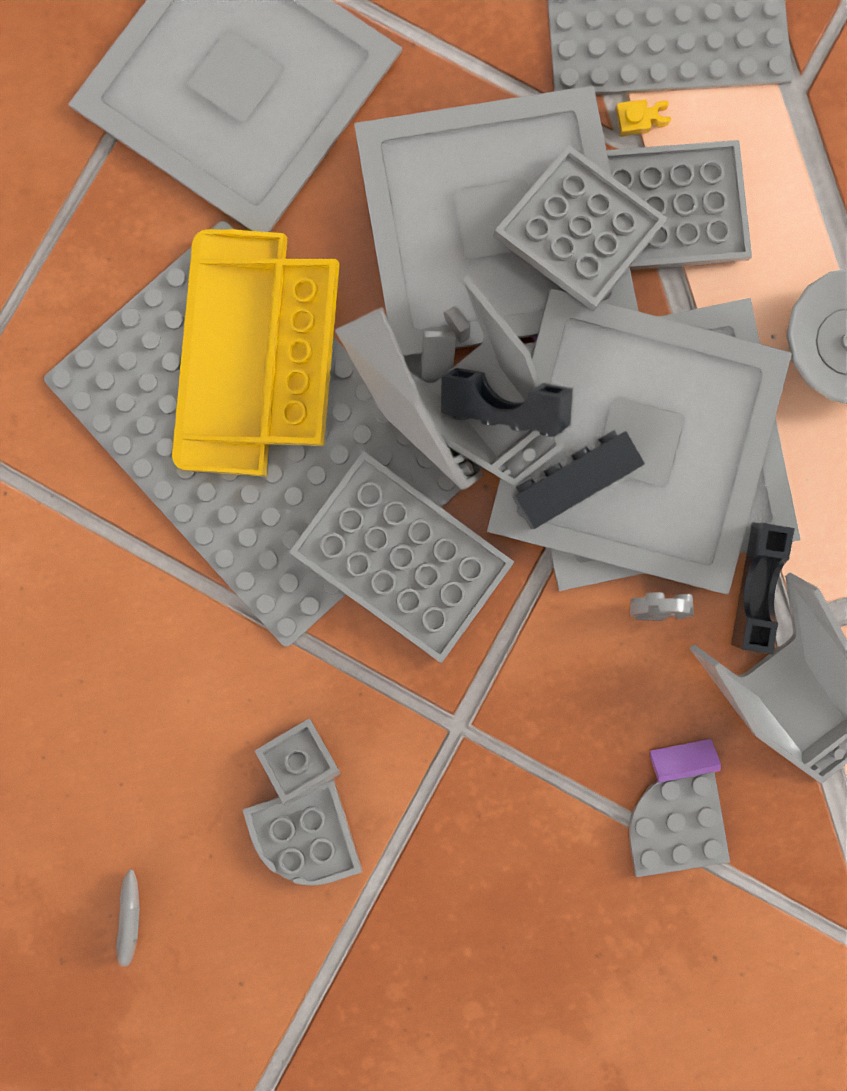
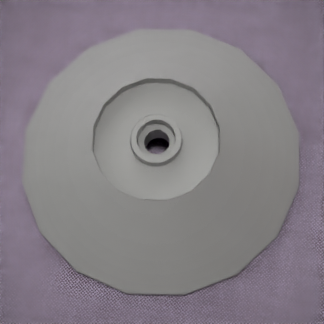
[787,269,847,404]

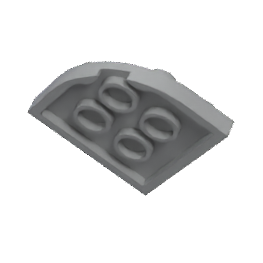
[628,772,730,877]
[242,779,362,885]

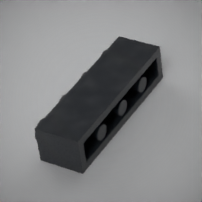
[512,430,645,529]

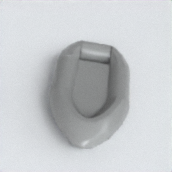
[116,869,140,967]

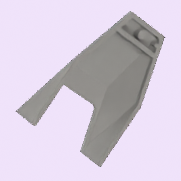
[409,273,564,487]
[335,308,484,490]
[689,573,847,784]

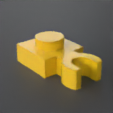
[615,99,671,137]

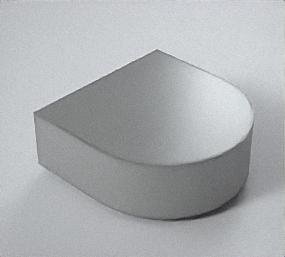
[443,306,470,343]

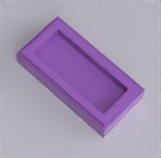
[650,739,721,783]

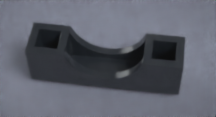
[441,368,573,437]
[731,522,795,654]

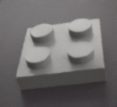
[255,718,341,807]

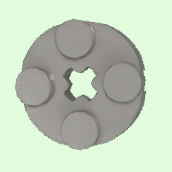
[630,593,694,621]

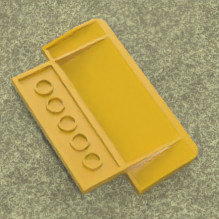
[172,229,339,477]

